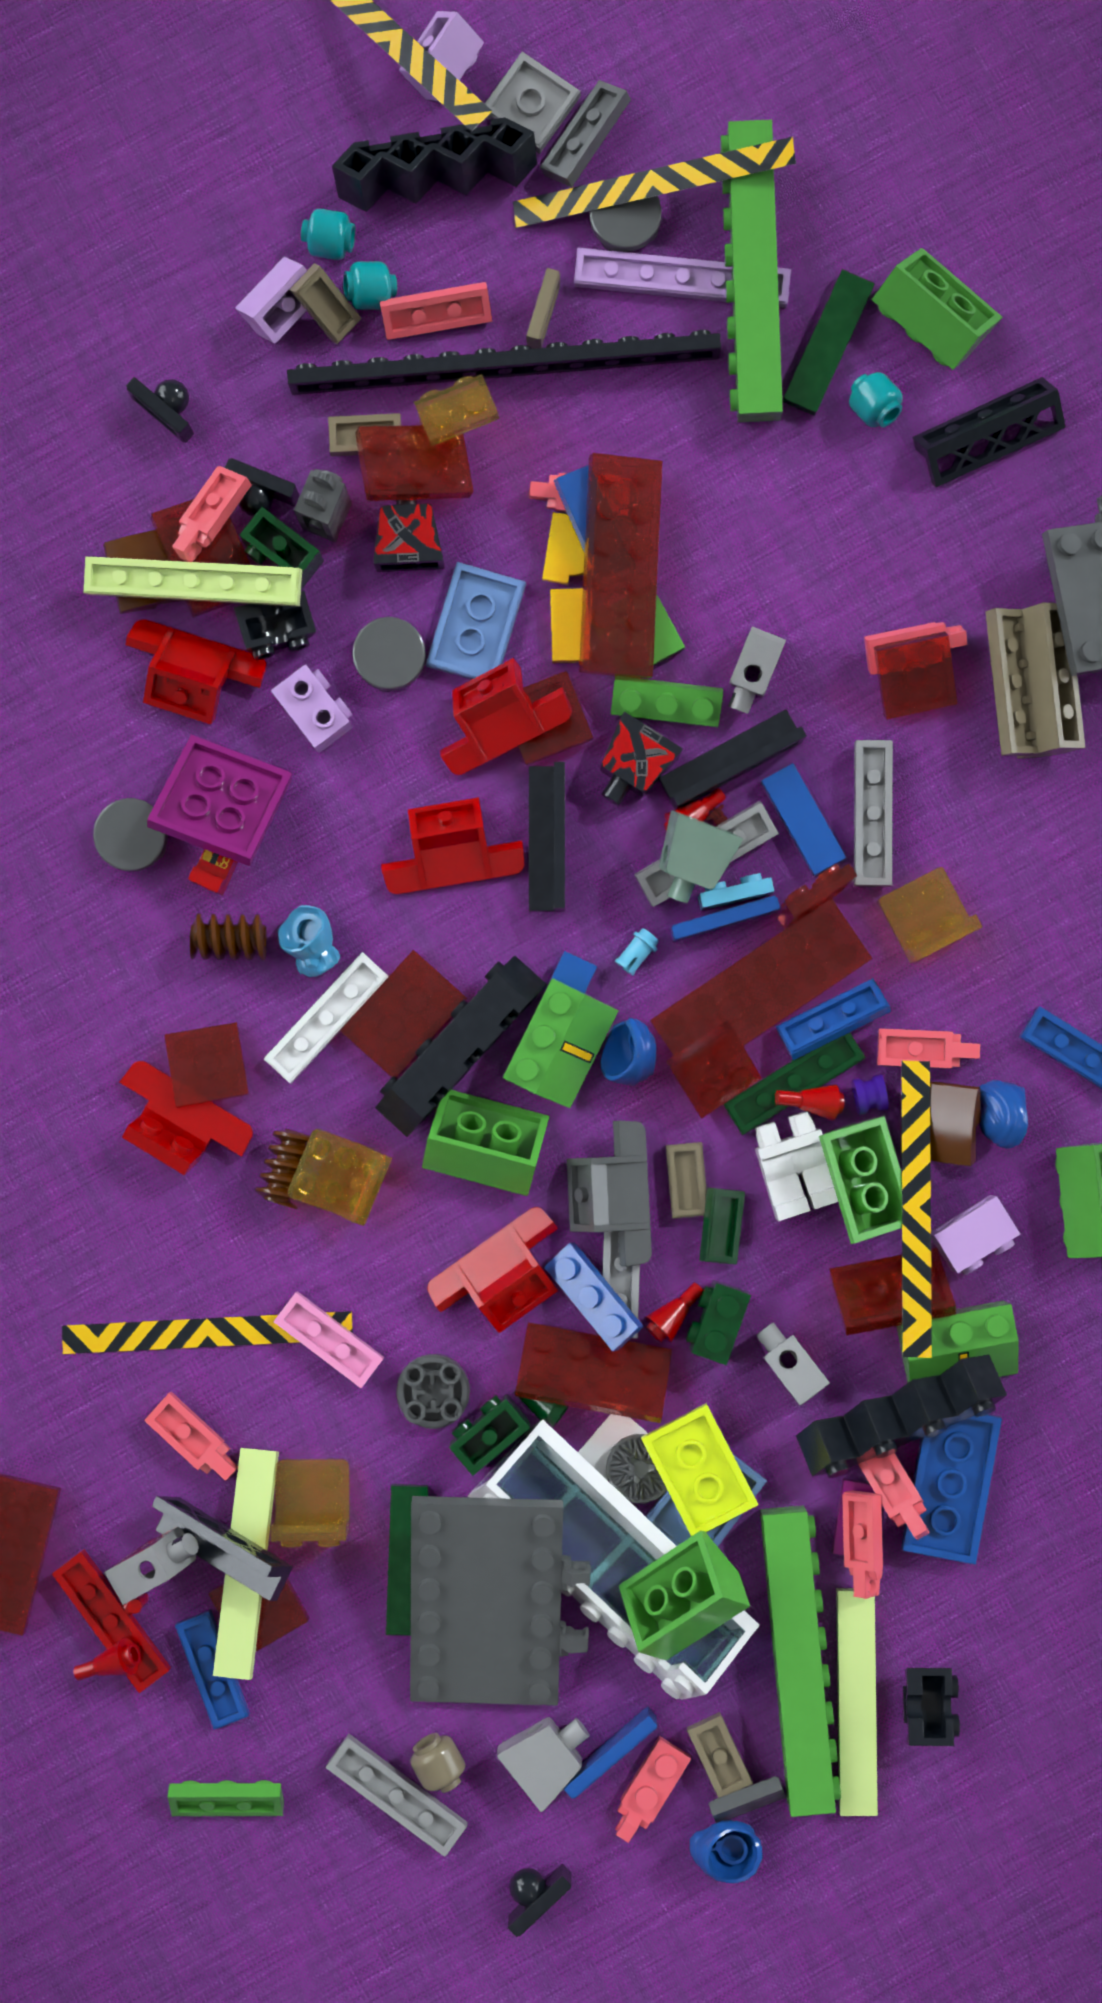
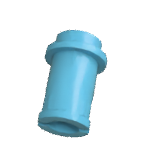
[615,928,659,976]

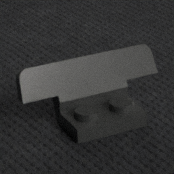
[567,1121,652,1266]

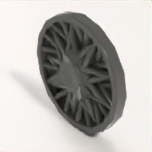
[606,1434,667,1503]

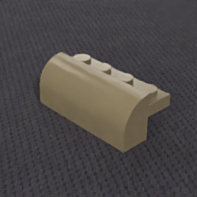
[985,602,1085,759]

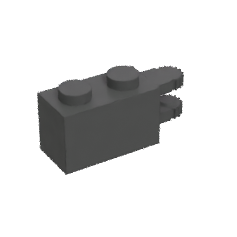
[294,469,352,542]

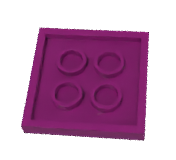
[147,734,292,866]

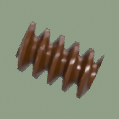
[190,913,267,960]
[255,1128,320,1209]

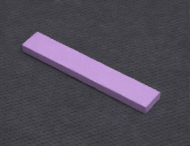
[574,248,791,308]

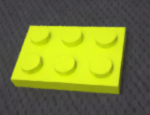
[641,1403,759,1536]

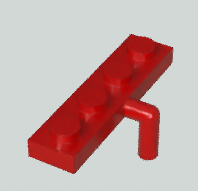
[52,1549,171,1693]

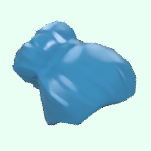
[278,905,340,977]

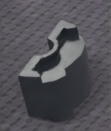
[234,591,316,660]
[903,1668,960,1746]

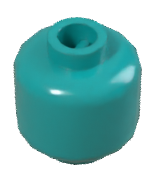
[301,209,356,260]
[343,261,397,310]
[849,372,903,427]

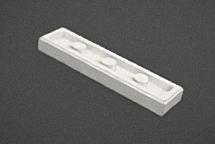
[264,952,390,1084]

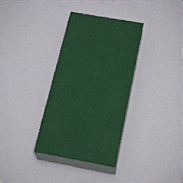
[699,1187,745,1264]

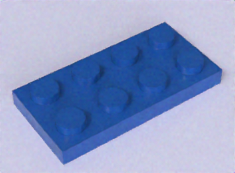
[901,1414,1002,1565]

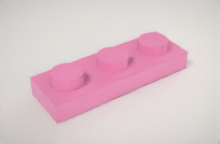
[274,1291,384,1388]

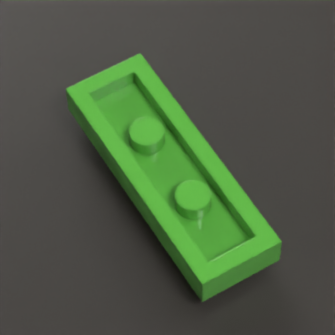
[611,676,723,727]
[168,1780,284,1816]

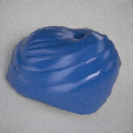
[600,1018,656,1086]
[979,1080,1028,1149]
[690,1820,763,1884]

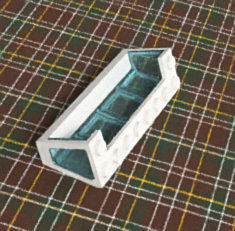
[468,1419,759,1700]

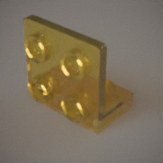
[878,867,982,964]

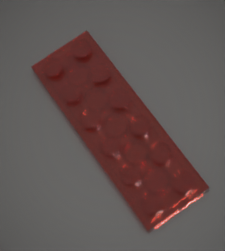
[579,453,663,679]
[650,898,873,1081]

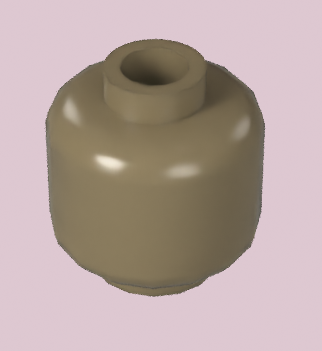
[410,1733,466,1793]

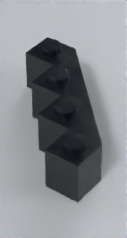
[332,117,537,212]
[375,955,547,1137]
[796,1354,1007,1478]

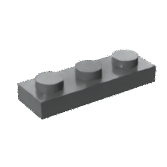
[540,80,631,187]

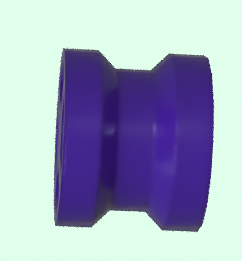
[851,1074,889,1115]

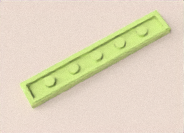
[83,557,302,607]
[213,1448,279,1680]
[836,1588,878,1816]

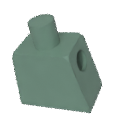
[659,810,743,904]

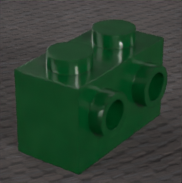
[239,507,324,589]
[686,1279,751,1366]
[449,1394,531,1476]

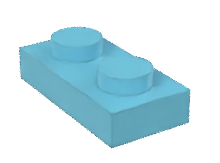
[698,873,775,911]

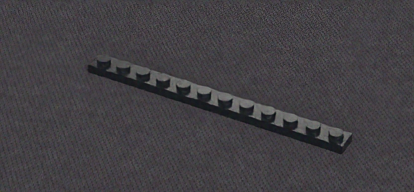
[287,330,721,395]

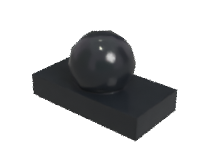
[126,377,194,443]
[225,458,300,516]
[508,1863,571,1937]

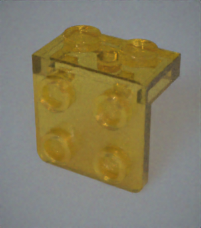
[414,375,499,446]
[288,1129,392,1226]
[271,1458,350,1547]

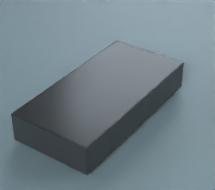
[708,1776,786,1823]

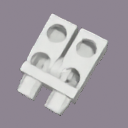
[755,1111,838,1221]

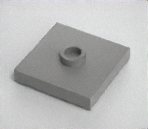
[485,52,581,154]

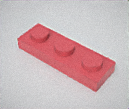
[380,282,493,340]

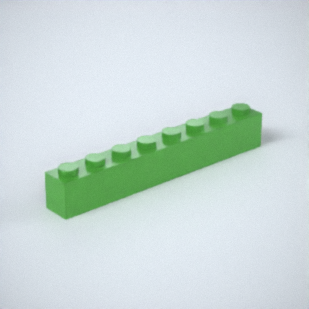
[720,119,783,422]
[760,1505,841,1817]

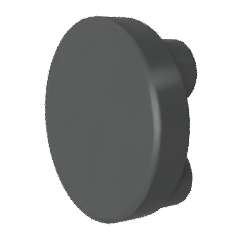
[590,196,662,252]
[353,617,426,692]
[93,798,168,872]
[396,1354,470,1429]

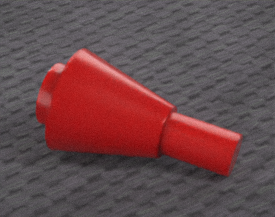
[663,788,726,831]
[775,1085,844,1121]
[645,1282,703,1343]
[73,1638,141,1681]

